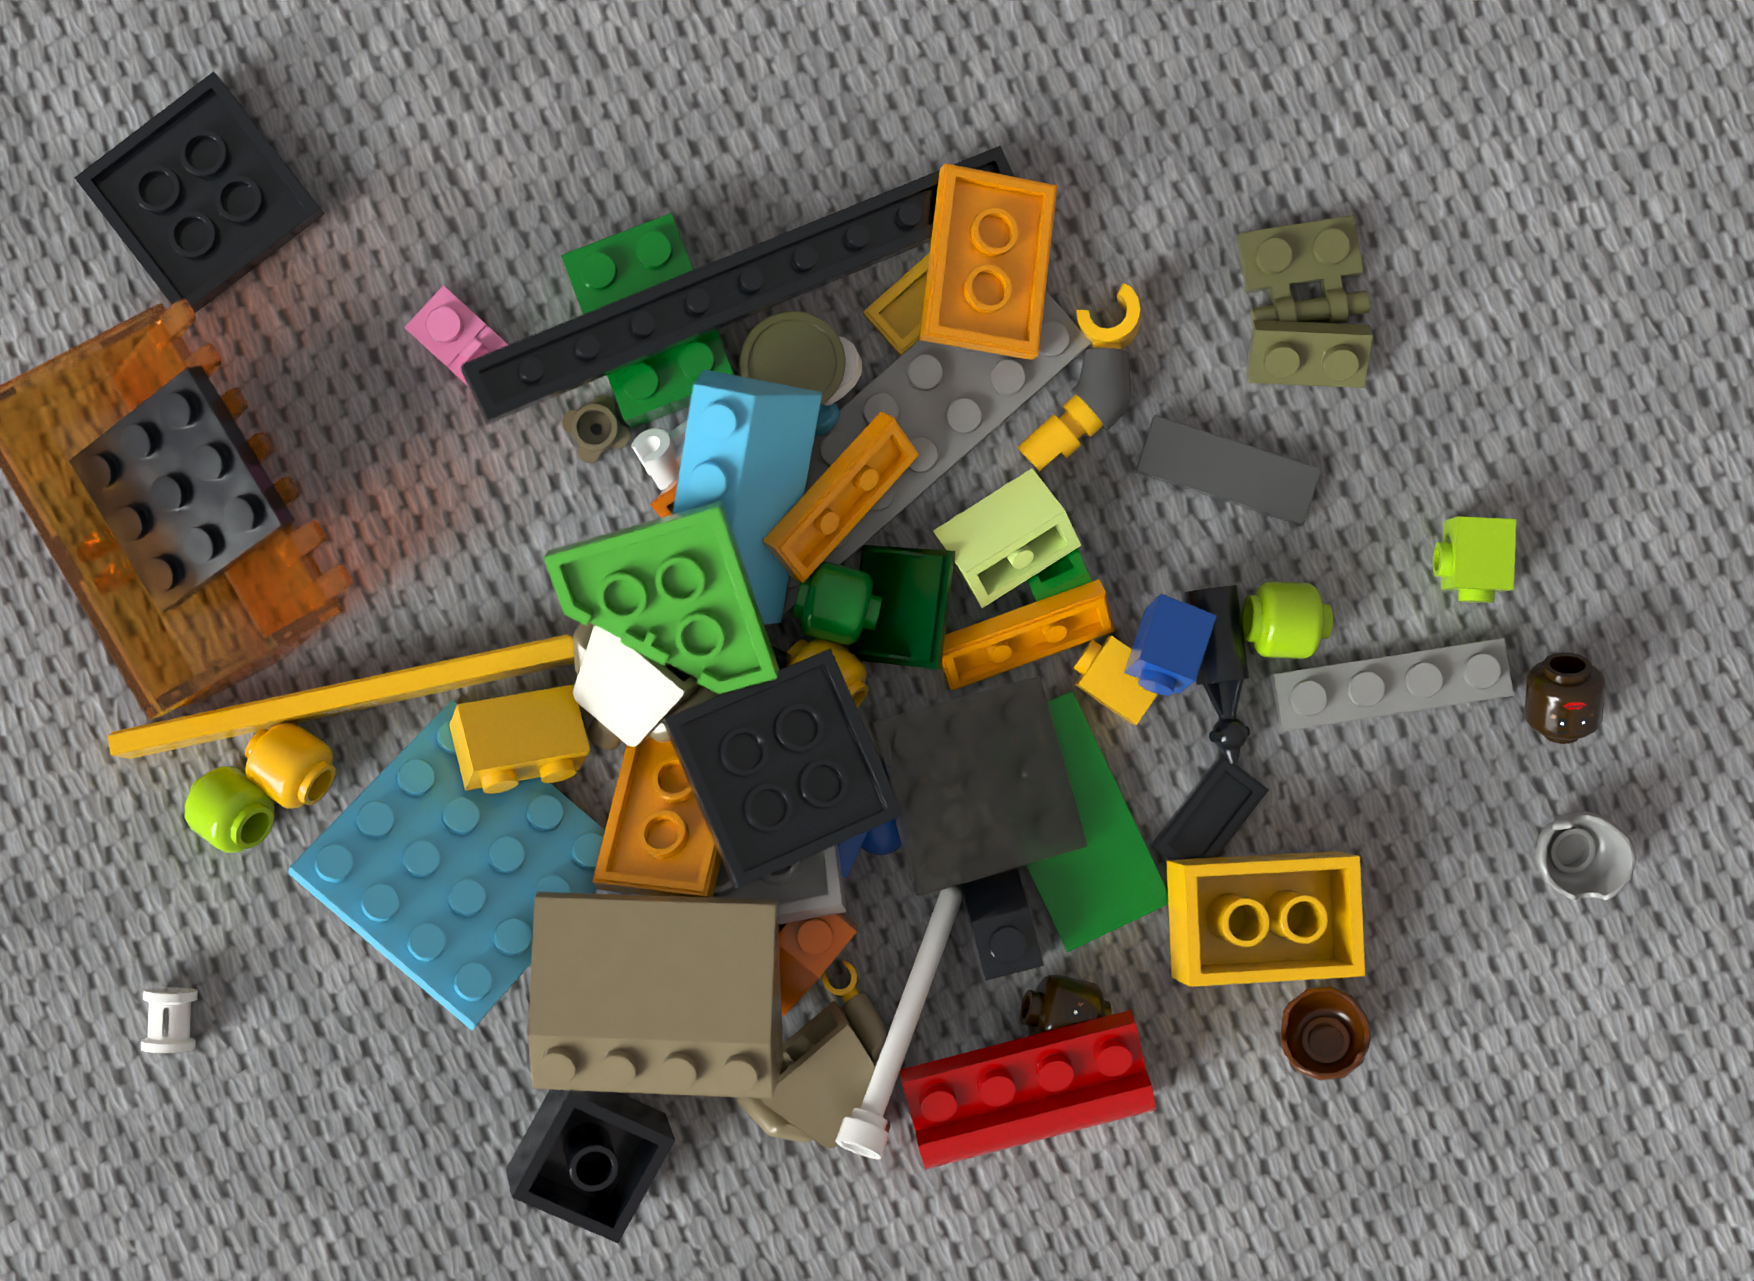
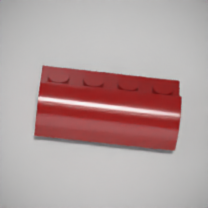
[900,1010,1156,1170]

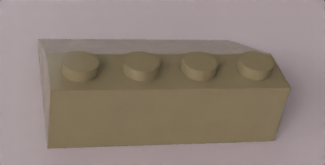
[528,892,784,1099]

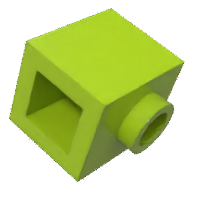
[1433,516,1517,603]

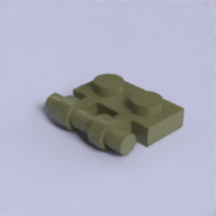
[1236,215,1370,325]

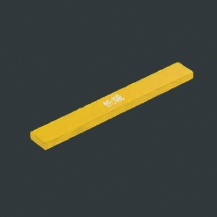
[107,634,574,759]

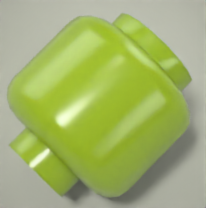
[1241,581,1333,659]
[185,766,275,853]

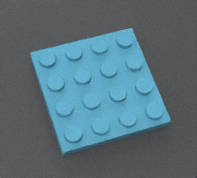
[288,700,605,1031]

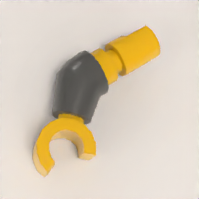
[1016,283,1141,472]

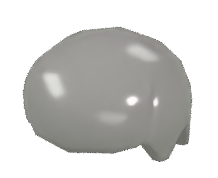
[1534,811,1636,900]

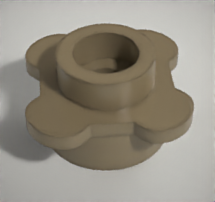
[562,395,631,463]

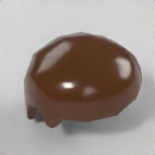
[1280,987,1371,1081]

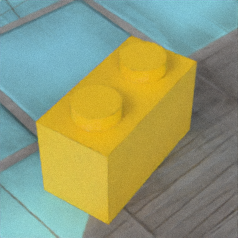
[449,685,590,794]

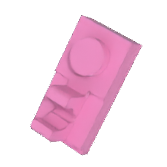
[404,285,508,387]

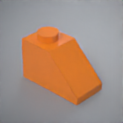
[779,913,858,1016]

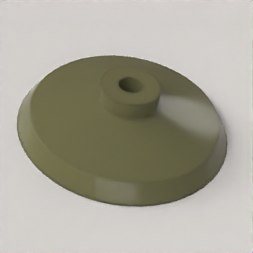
[739,311,845,406]

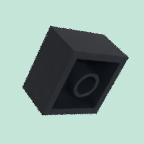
[506,1089,675,1243]

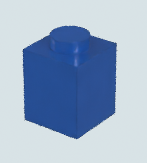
[1124,594,1217,695]

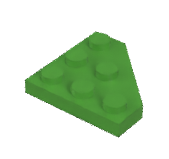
[544,501,780,694]

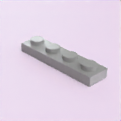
[1270,638,1514,732]

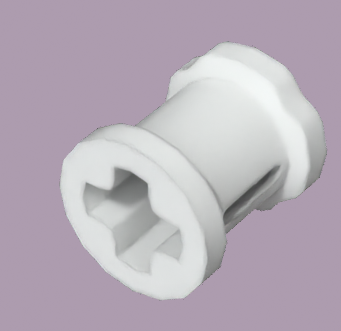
[141,987,198,1053]

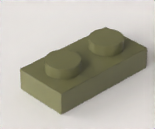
[1246,320,1373,388]

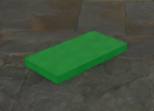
[966,690,1168,953]

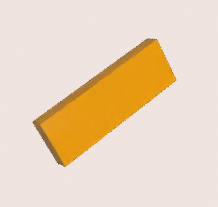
[762,411,919,583]
[941,579,1115,691]

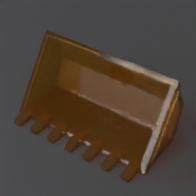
[0,300,353,720]

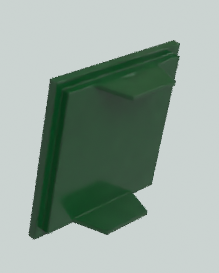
[849,545,956,670]

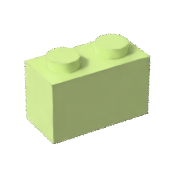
[933,468,1081,608]

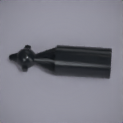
[1184,585,1250,764]

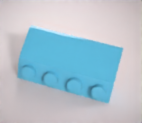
[673,369,823,624]

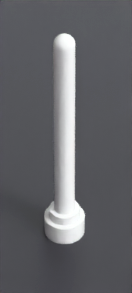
[835,885,962,1159]

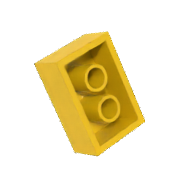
[1166,851,1365,987]

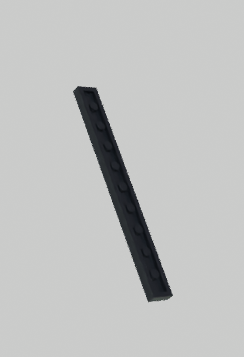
[461,146,1015,425]

